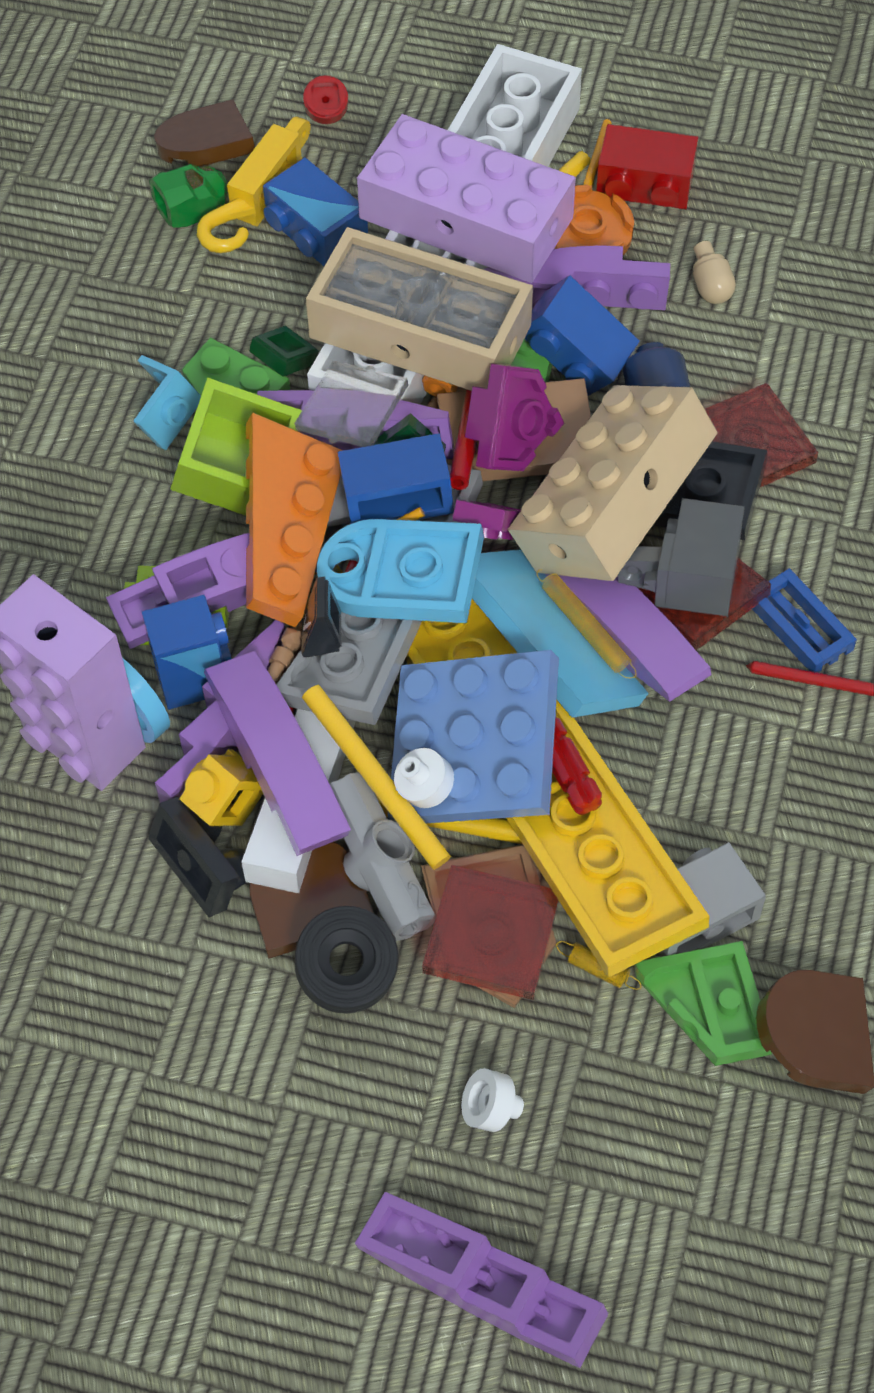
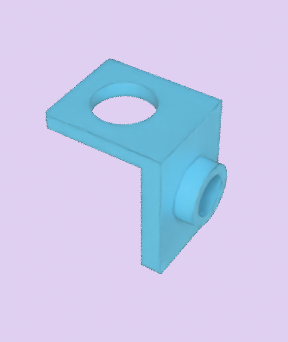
[134,355,201,450]

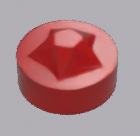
[303,75,348,124]

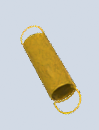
[556,941,642,990]

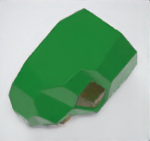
[149,164,228,228]

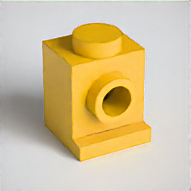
[179,749,263,826]

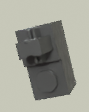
[618,498,745,616]

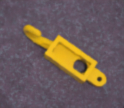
[197,116,311,253]

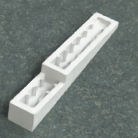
[241,709,356,893]

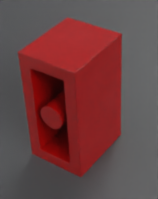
[596,124,698,210]

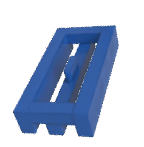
[747,568,857,673]

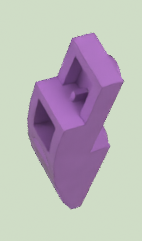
[483,245,670,310]
[106,533,317,649]

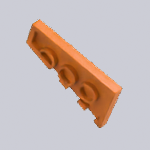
[246,413,343,627]

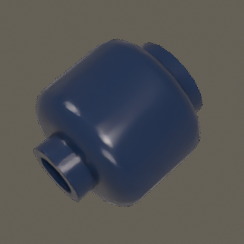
[623,342,690,387]

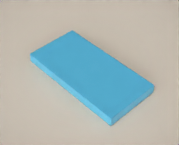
[472,550,649,718]

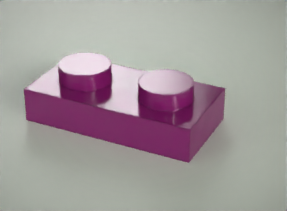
[452,500,521,540]

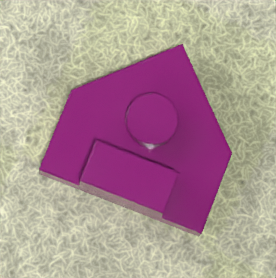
[465,363,565,471]

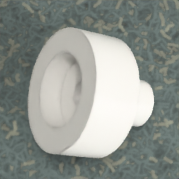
[394,748,454,808]
[461,1068,524,1132]

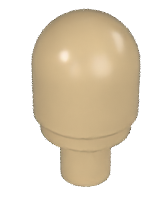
[693,241,736,304]

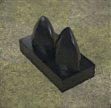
[148,796,247,917]

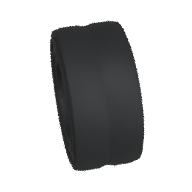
[295,906,399,1014]

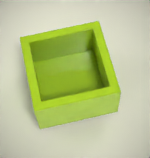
[170,377,304,516]

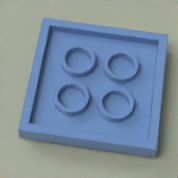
[387,650,559,823]

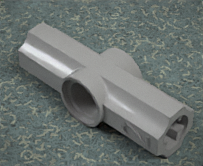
[330,772,438,941]

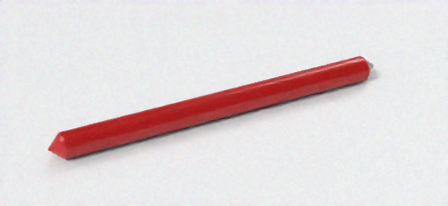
[746,661,874,696]

